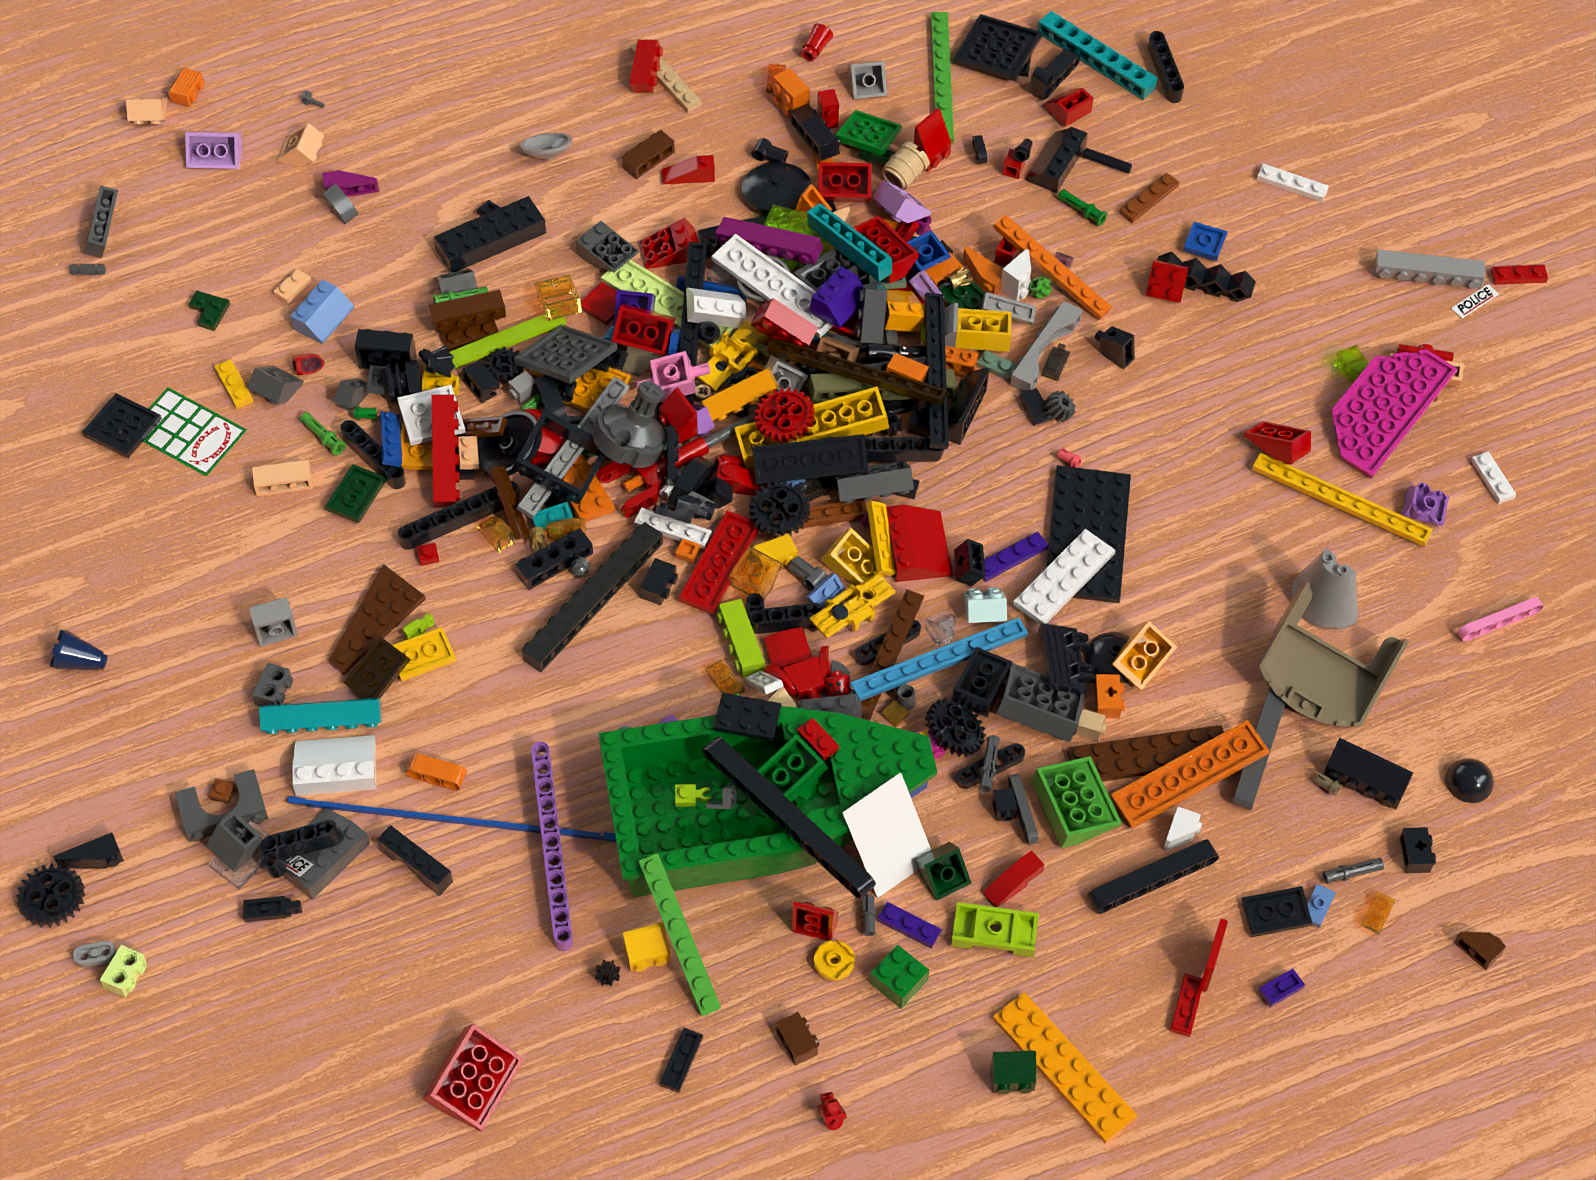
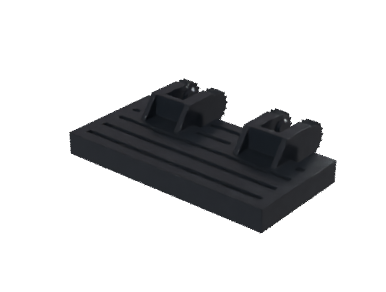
[1038,623,1096,695]

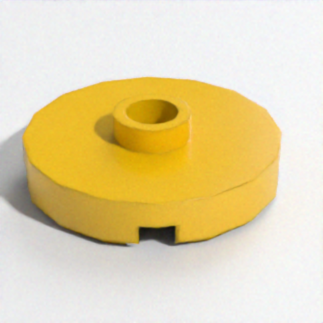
[813,940,855,981]

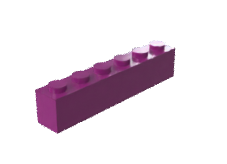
[715,217,823,265]

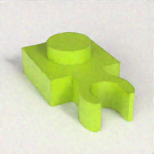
[402,613,435,640]
[675,784,710,807]

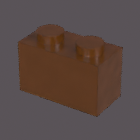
[776,1012,820,1066]

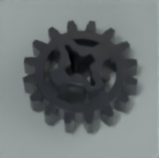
[485,347,524,383]

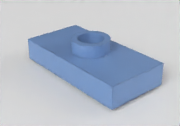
[1307,884,1336,928]

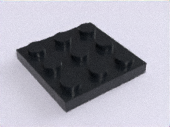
[82,393,162,459]

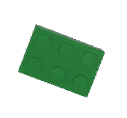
[757,734,828,802]

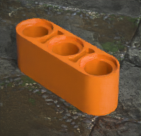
[406,753,467,791]

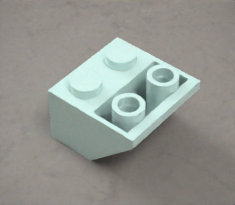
[964,587,1007,623]

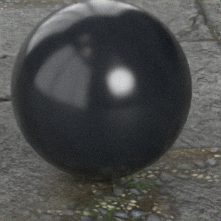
[1446,758,1494,803]

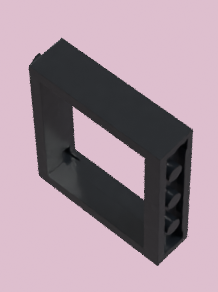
[512,409,605,505]

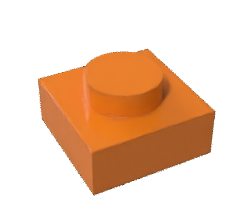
[675,538,700,563]

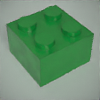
[870,944,929,1009]

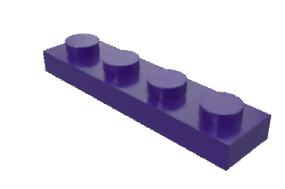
[982,531,1048,582]

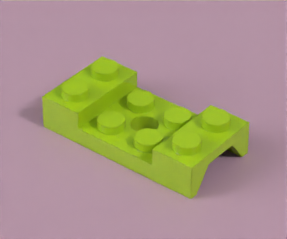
[951,902,1039,957]

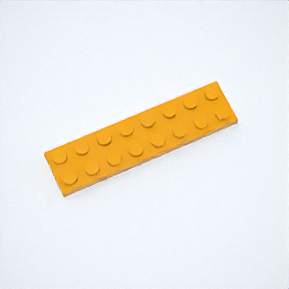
[993,992,1138,1144]

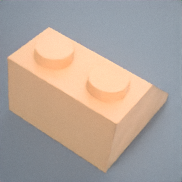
[126,98,167,124]
[277,123,324,167]

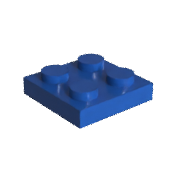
[1183,221,1228,261]

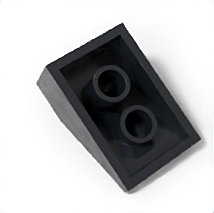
[952,647,1013,717]

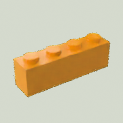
[702,367,779,422]

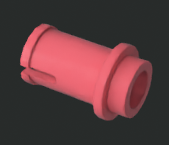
[1057,448,1082,468]

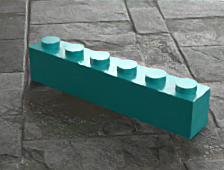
[807,203,892,282]
[259,698,382,734]

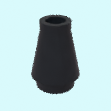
[1013,138,1033,162]

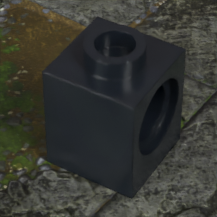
[992,788,1017,822]

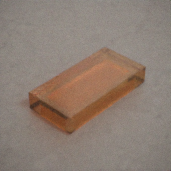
[766,64,786,93]

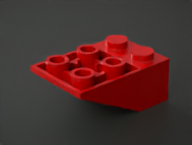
[639,217,698,269]

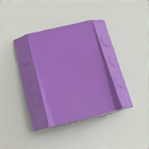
[1401,482,1449,526]

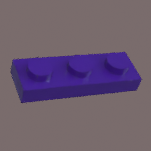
[877,902,942,949]

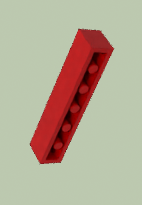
[431,395,460,507]

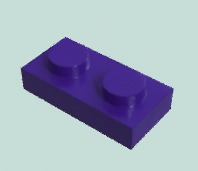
[1258,969,1305,1007]

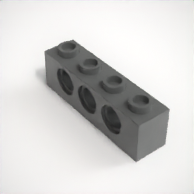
[84,185,118,258]

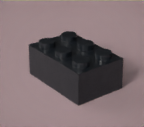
[354,329,417,371]

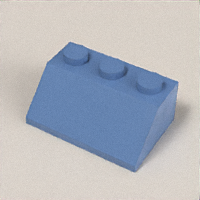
[290,279,354,344]

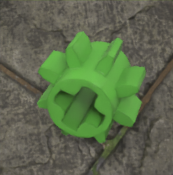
[1030,276,1052,299]

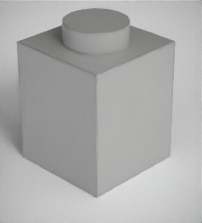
[508,371,537,404]

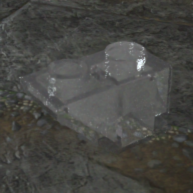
[925,611,956,646]

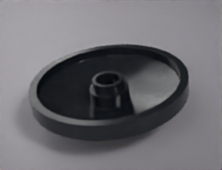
[742,162,811,216]
[477,411,542,477]

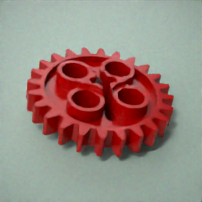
[754,387,815,444]

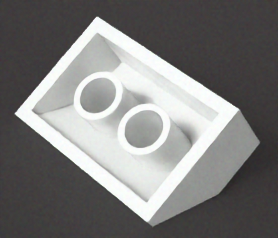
[686,288,746,329]

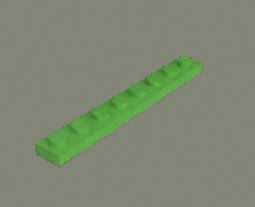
[638,853,721,1016]

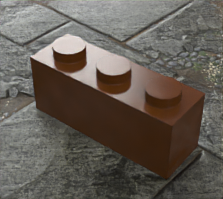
[622,129,675,179]

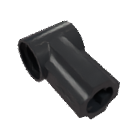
[751,138,788,163]

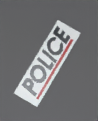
[1451,284,1499,318]
[286,856,313,877]

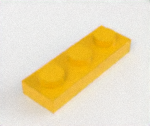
[214,359,254,409]

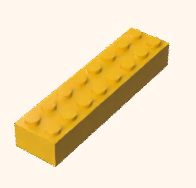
[734,386,889,469]

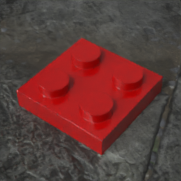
[1146,260,1189,303]

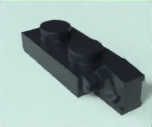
[243,896,302,922]

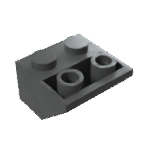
[206,810,263,873]

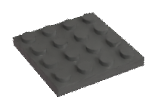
[514,324,617,383]

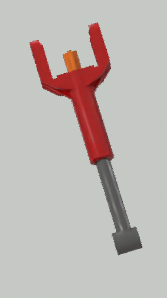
[596,402,772,518]

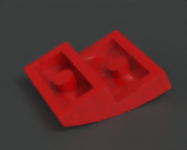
[764,627,813,670]

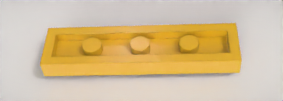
[866,501,896,576]

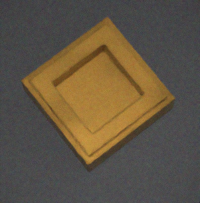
[881,700,909,727]

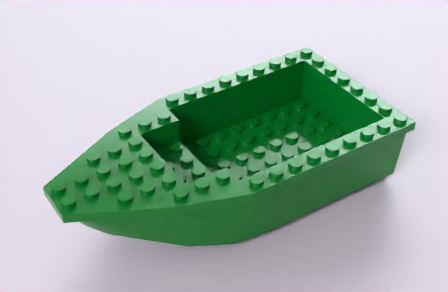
[598,706,937,898]

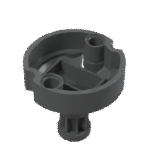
[591,381,666,468]

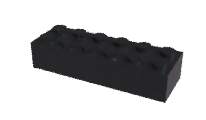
[434,196,546,273]

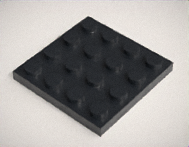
[953,14,1042,82]

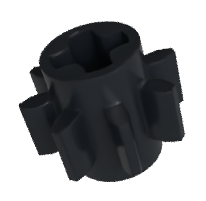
[701,236,722,258]
[881,414,902,436]
[595,960,620,986]

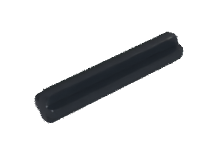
[1083,148,1132,173]

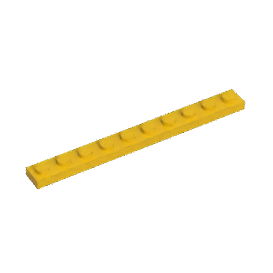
[1252,453,1433,547]

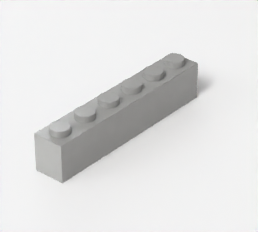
[1374,249,1485,289]

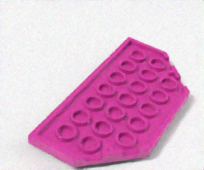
[1332,349,1458,479]

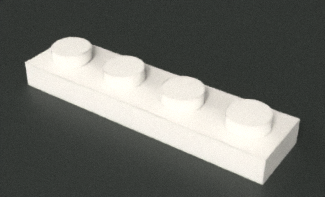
[1257,164,1329,202]
[634,507,712,549]

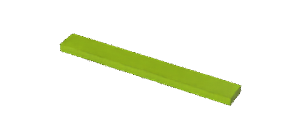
[434,309,567,376]

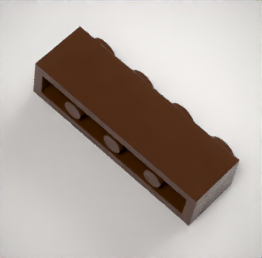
[429,290,506,333]

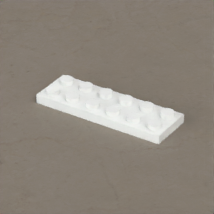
[1013,529,1115,624]

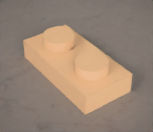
[273,269,312,304]
[458,436,479,470]

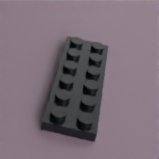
[752,434,869,485]

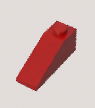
[662,155,715,185]
[717,463,774,496]

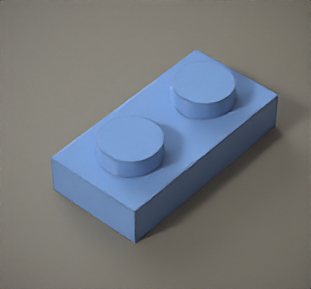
[806,573,845,609]

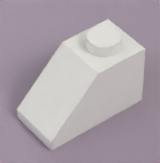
[1164,807,1202,851]

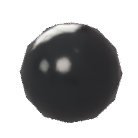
[697,321,720,344]

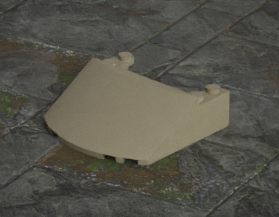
[1259,582,1409,727]

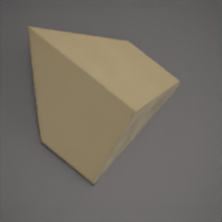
[622,346,661,376]

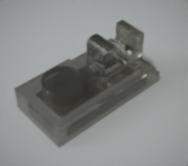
[1041,343,1071,381]

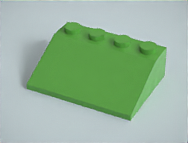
[1031,756,1122,848]

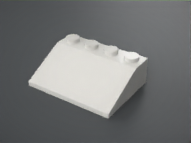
[293,735,377,796]

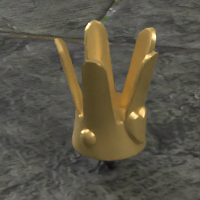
[945,267,973,289]
[529,527,551,553]

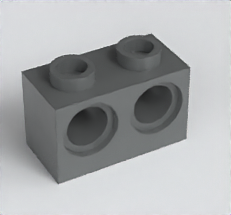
[252,663,293,706]

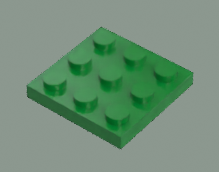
[835,110,902,156]

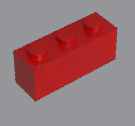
[629,39,663,93]

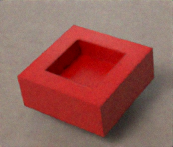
[417,543,440,566]

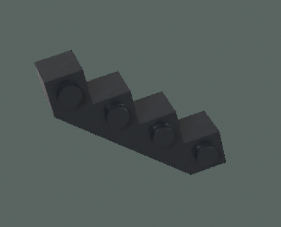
[1157,251,1256,302]

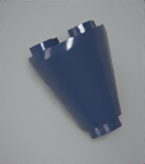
[50,630,108,670]

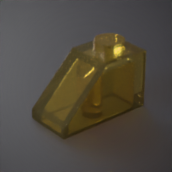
[476,517,514,553]

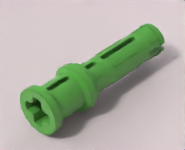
[433,286,488,304]
[300,412,346,456]

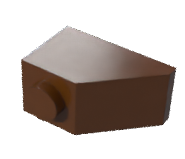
[1454,932,1506,970]

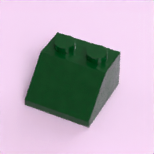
[914,842,972,901]
[990,1050,1036,1094]

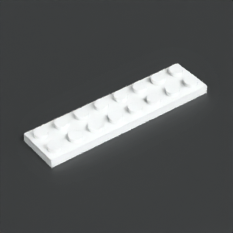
[712,234,833,338]

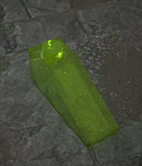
[1334,345,1369,383]

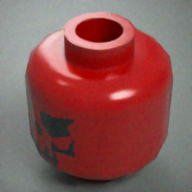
[824,670,852,697]

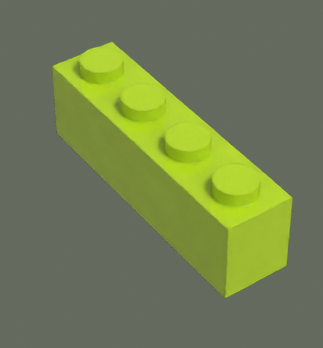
[717,599,765,678]

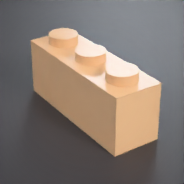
[252,460,313,496]

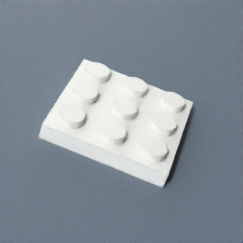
[397,385,465,446]

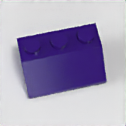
[809,266,863,329]

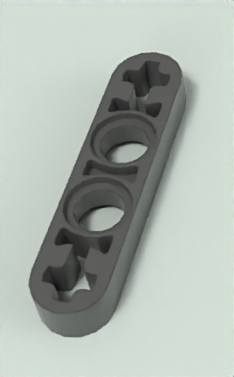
[1008,774,1039,845]

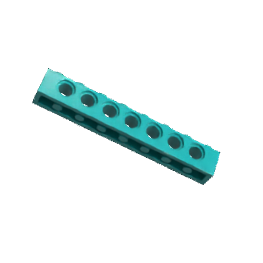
[1037,11,1158,100]

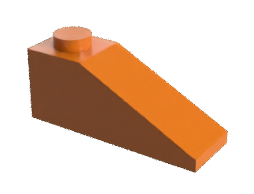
[963,246,1003,295]

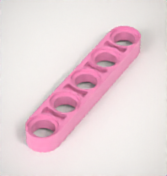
[1458,597,1544,641]

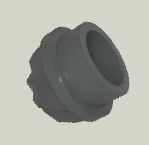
[571,557,590,577]

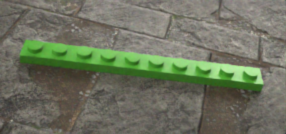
[931,12,954,143]

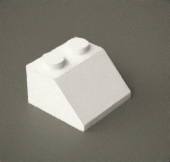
[1000,249,1031,301]

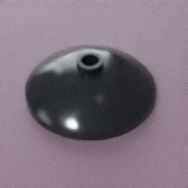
[1085,632,1130,683]

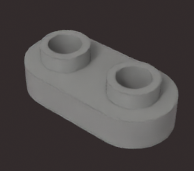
[73,941,116,967]

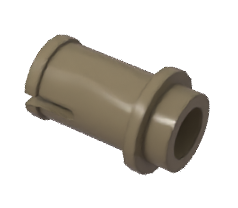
[1314,772,1341,795]

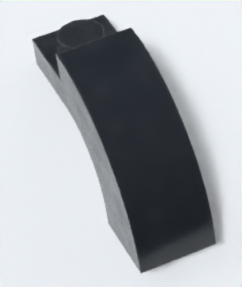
[668,456,718,506]

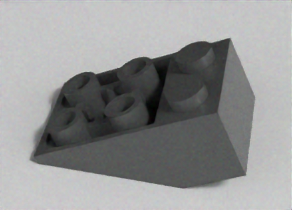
[576,221,639,273]

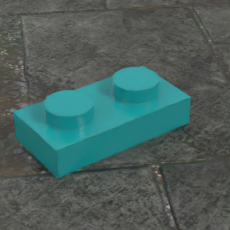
[533,502,574,530]

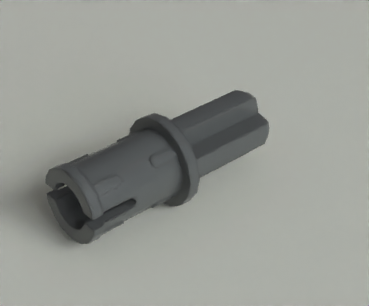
[861,894,877,936]

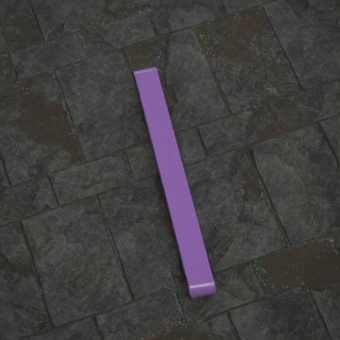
[531,741,573,951]

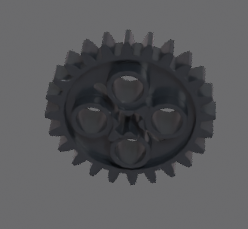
[749,480,810,539]
[925,698,986,757]
[16,863,86,928]

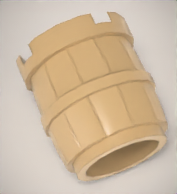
[882,142,930,190]

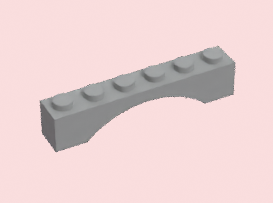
[1009,301,1083,392]

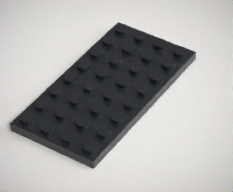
[1046,466,1131,603]

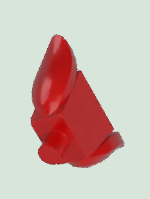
[762,646,831,700]

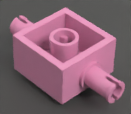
[637,351,711,402]

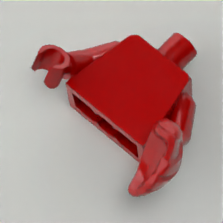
[524,408,567,466]

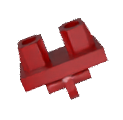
[817,1092,847,1130]

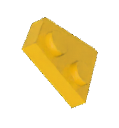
[422,366,460,395]

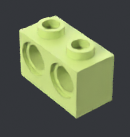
[100,945,147,998]

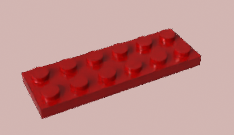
[679,510,760,615]

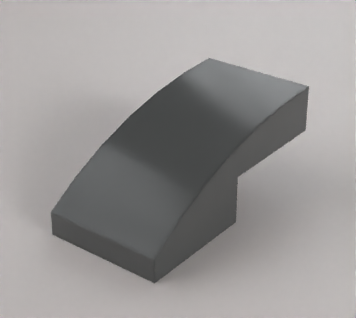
[322,184,358,224]

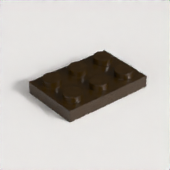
[343,637,411,699]

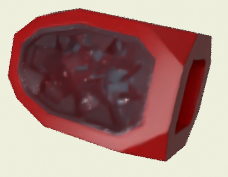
[292,353,325,375]

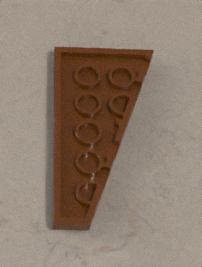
[329,564,426,675]

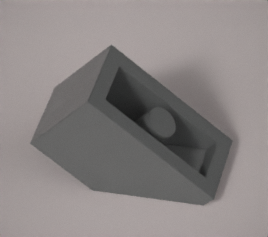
[333,378,369,410]

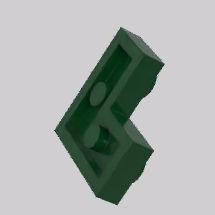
[189,290,230,331]

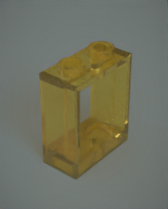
[535,275,582,321]

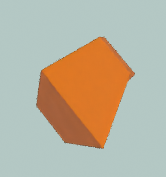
[790,184,832,223]

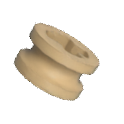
[695,384,711,403]

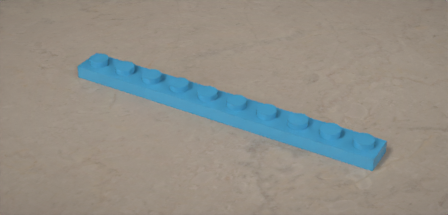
[849,617,1028,701]

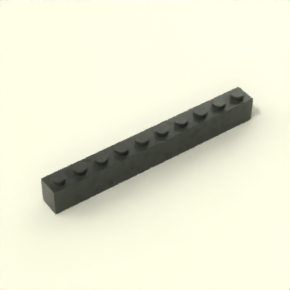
[522,522,663,672]

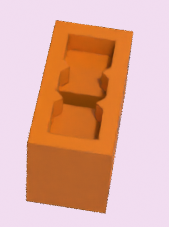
[945,346,978,378]

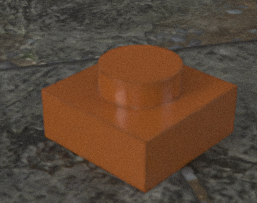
[209,779,236,804]

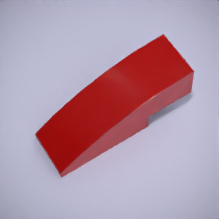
[983,850,1045,907]

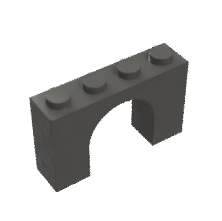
[175,769,268,842]

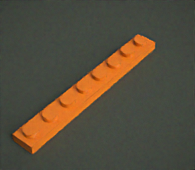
[993,215,1112,320]

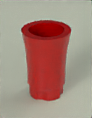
[800,23,833,62]

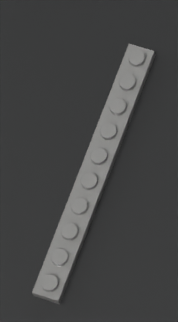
[517,376,630,519]

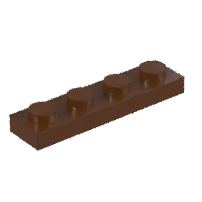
[490,466,530,540]

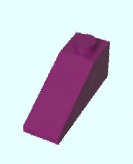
[322,170,379,197]

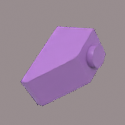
[692,404,715,436]

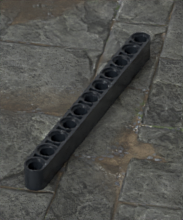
[702,736,876,899]

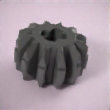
[1044,391,1076,422]

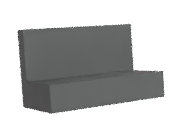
[706,783,737,809]

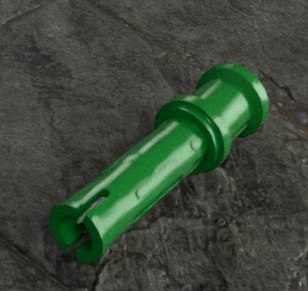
[1058,189,1108,226]

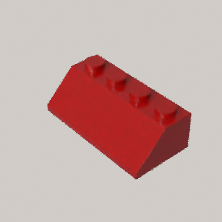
[853,216,919,284]

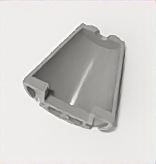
[1291,548,1358,630]

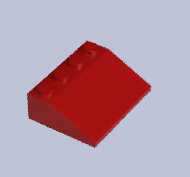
[886,505,953,582]
[422,1024,524,1131]

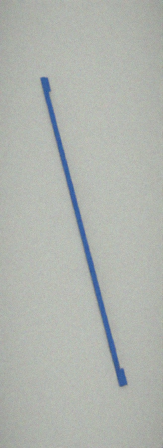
[287,796,616,842]

